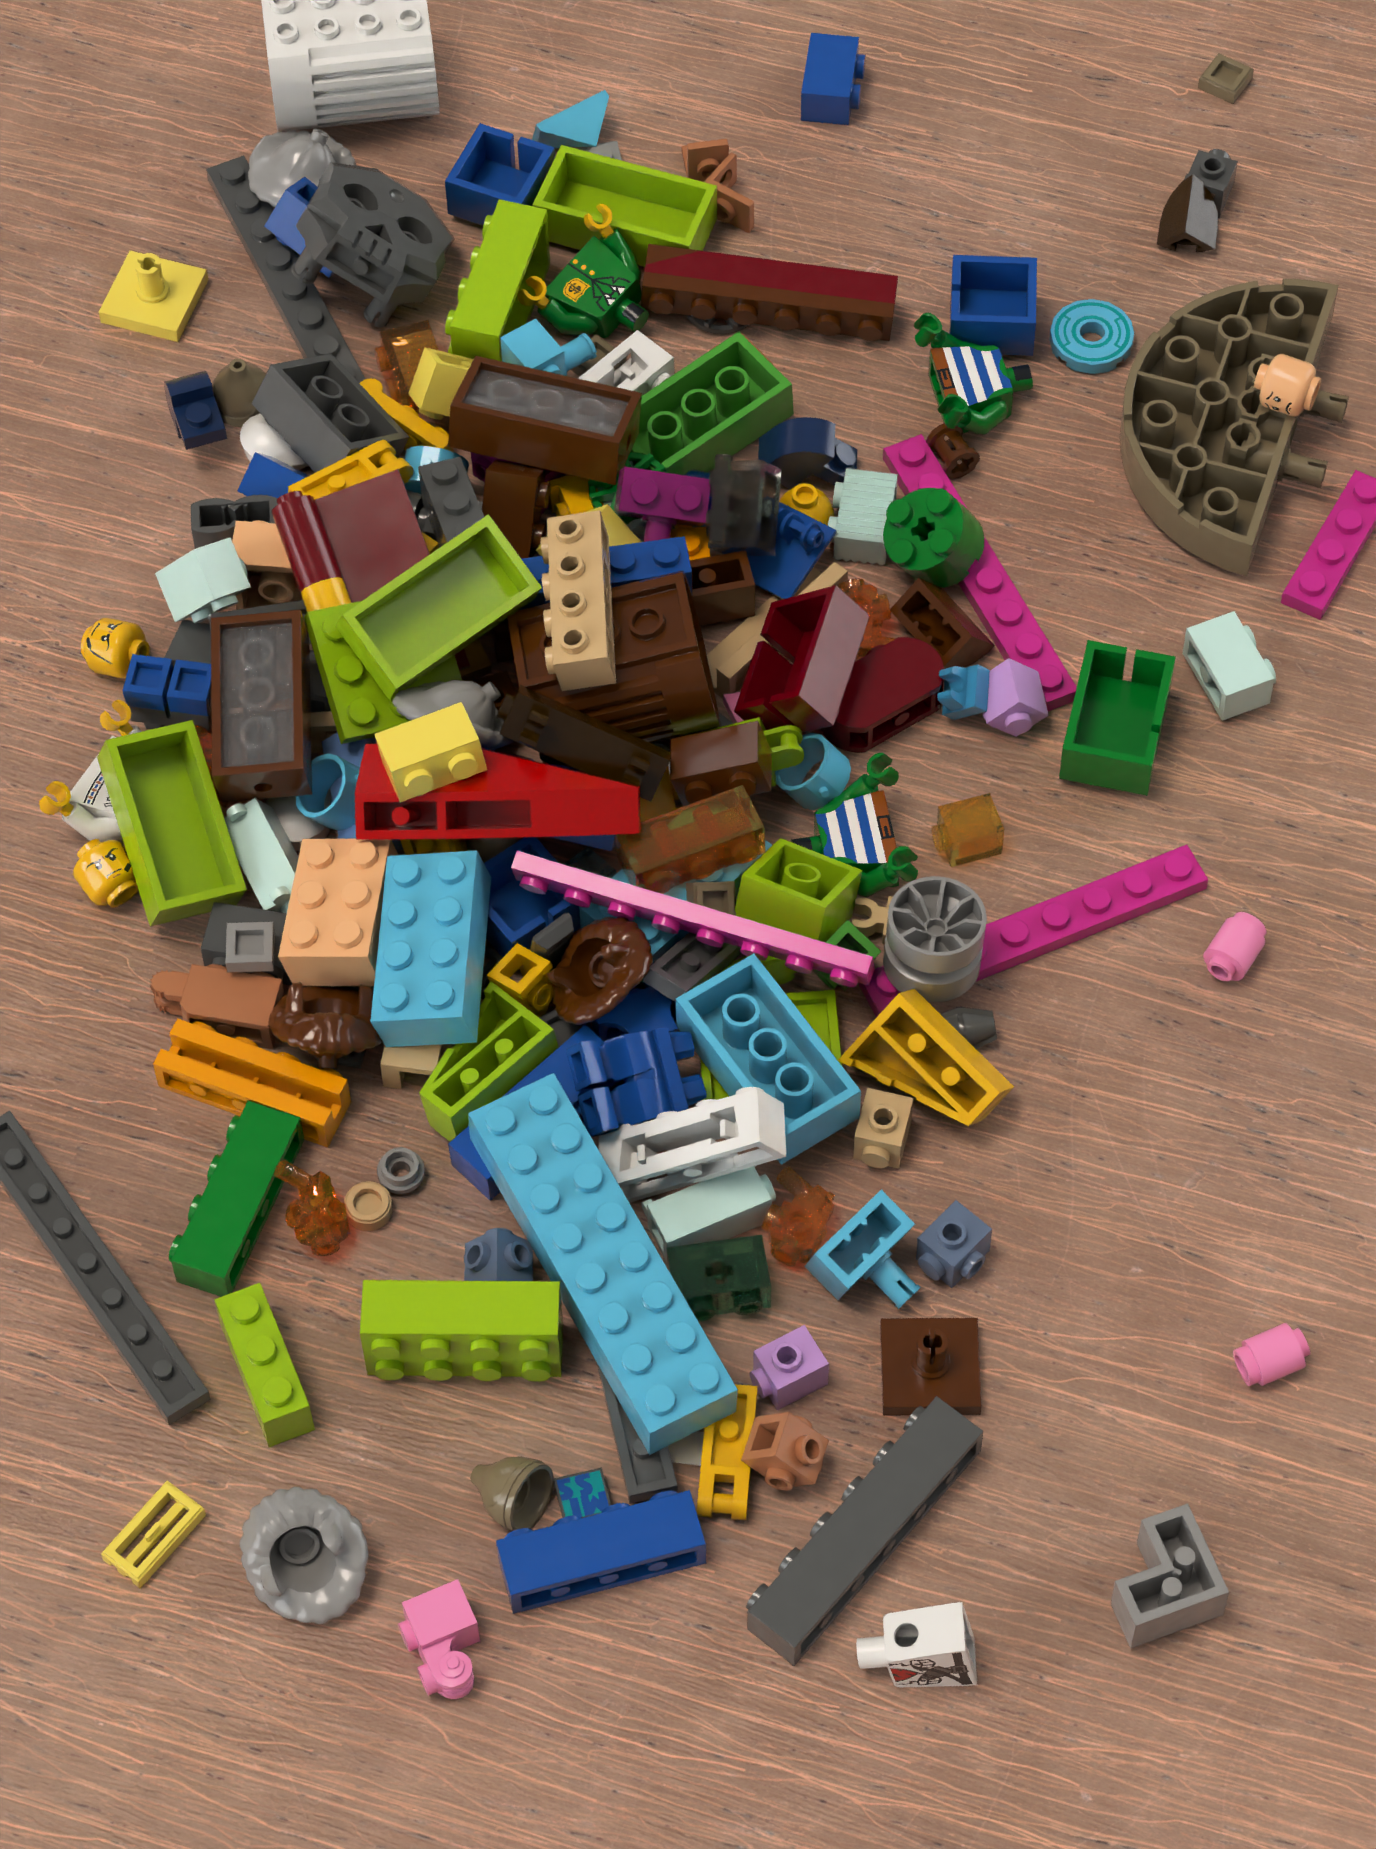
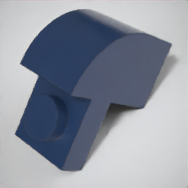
[164,371,227,450]
[757,417,858,489]

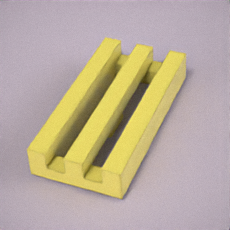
[101,1481,206,1589]

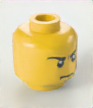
[81,618,150,679]
[73,839,138,908]

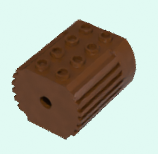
[507,570,721,765]

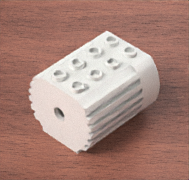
[261,0,439,132]

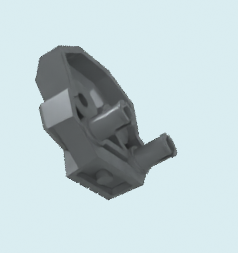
[291,162,455,328]

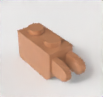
[150,964,285,1049]

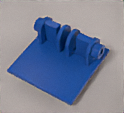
[730,496,837,599]

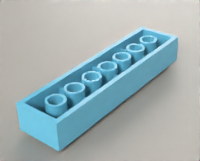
[468,1073,738,1455]

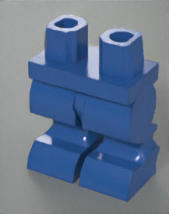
[566,1026,707,1137]

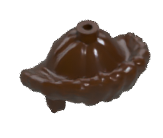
[546,917,653,1025]
[268,982,383,1069]

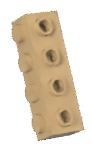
[540,510,616,691]

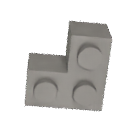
[1111,1504,1229,1649]

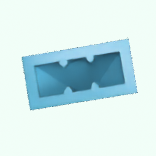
[532,90,609,148]

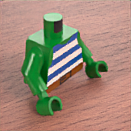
[914,313,1033,435]
[791,753,918,897]

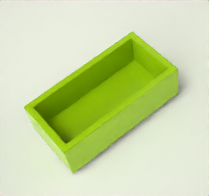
[532,145,717,267]
[445,199,550,361]
[336,514,542,700]
[97,720,247,927]
[360,1280,563,1382]

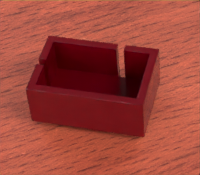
[734,585,870,733]

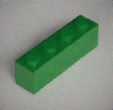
[169,1101,304,1297]

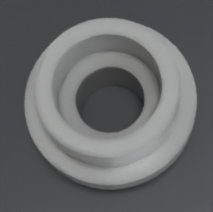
[377,1147,425,1194]

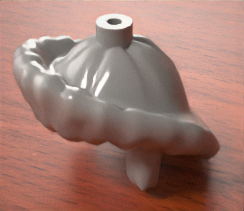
[248,128,356,207]
[392,680,513,751]
[239,1487,369,1624]

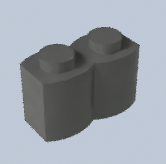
[191,495,278,549]

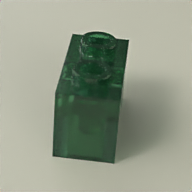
[666,1234,771,1322]

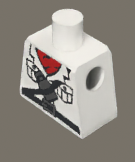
[856,1602,977,1688]

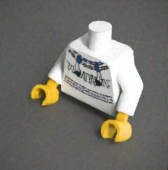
[39,700,142,841]

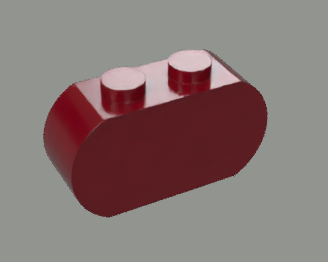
[821,637,944,753]

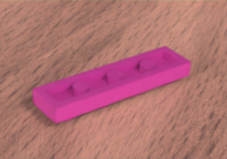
[1281,470,1376,620]

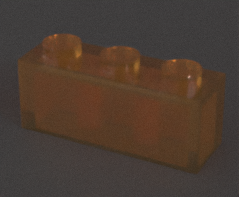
[615,785,766,894]

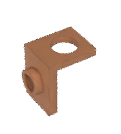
[681,139,729,183]
[704,152,754,233]

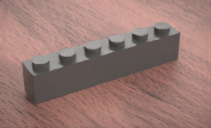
[746,1396,983,1666]

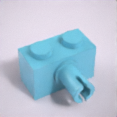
[500,318,597,376]
[804,1189,921,1309]

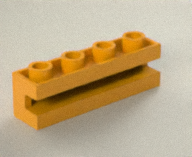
[153,1018,351,1148]

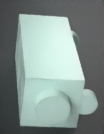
[224,798,298,913]
[641,1166,776,1264]

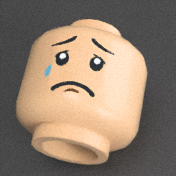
[1253,354,1321,417]

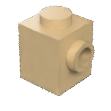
[853,1088,914,1169]

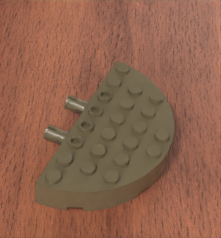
[1119,279,1349,576]

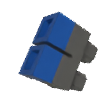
[122,654,212,736]

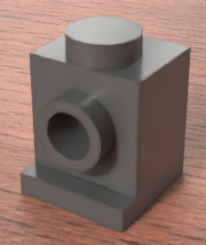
[1184,149,1238,218]

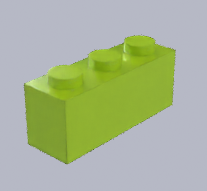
[214,1283,315,1447]

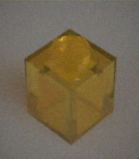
[931,793,1005,867]

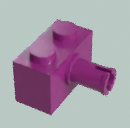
[614,467,712,542]

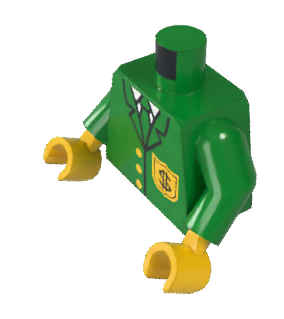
[517,204,649,338]

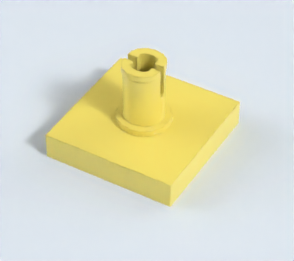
[99,251,208,342]

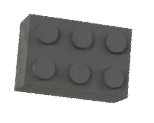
[252,353,410,473]

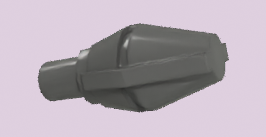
[941,1006,997,1049]

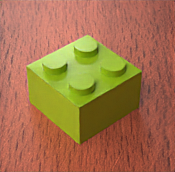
[735,838,863,943]

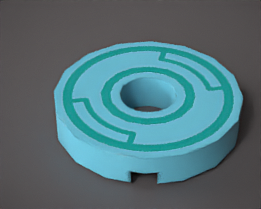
[1049,299,1134,374]

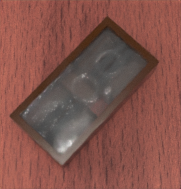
[448,356,642,485]
[211,610,312,802]

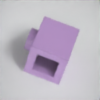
[982,658,1048,737]
[750,1325,829,1410]

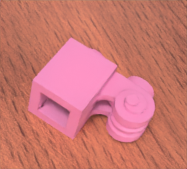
[398,1579,480,1699]

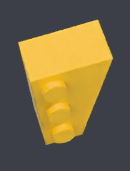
[838,989,1014,1126]

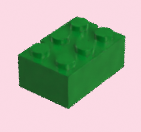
[1059,640,1176,796]

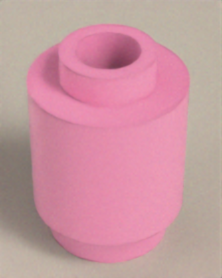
[1203,912,1267,981]
[1233,1323,1310,1386]

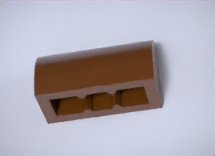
[890,578,995,669]

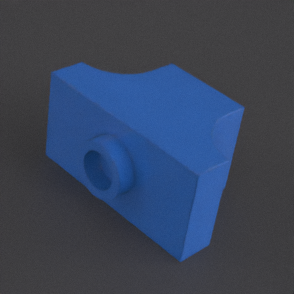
[592,986,678,1041]

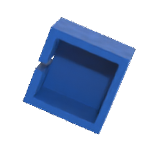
[445,123,555,225]
[949,255,1037,356]
[484,837,581,957]

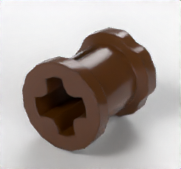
[926,423,980,478]

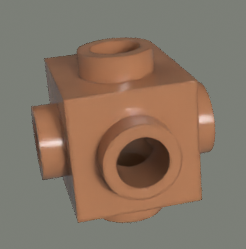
[741,1412,829,1491]

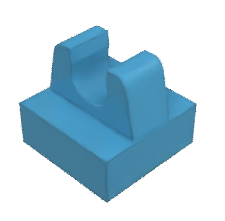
[937,664,990,720]

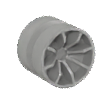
[883,876,987,1002]

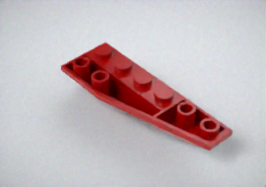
[355,743,641,840]

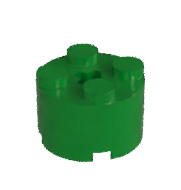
[883,488,984,588]

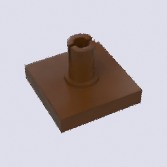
[880,1318,982,1416]

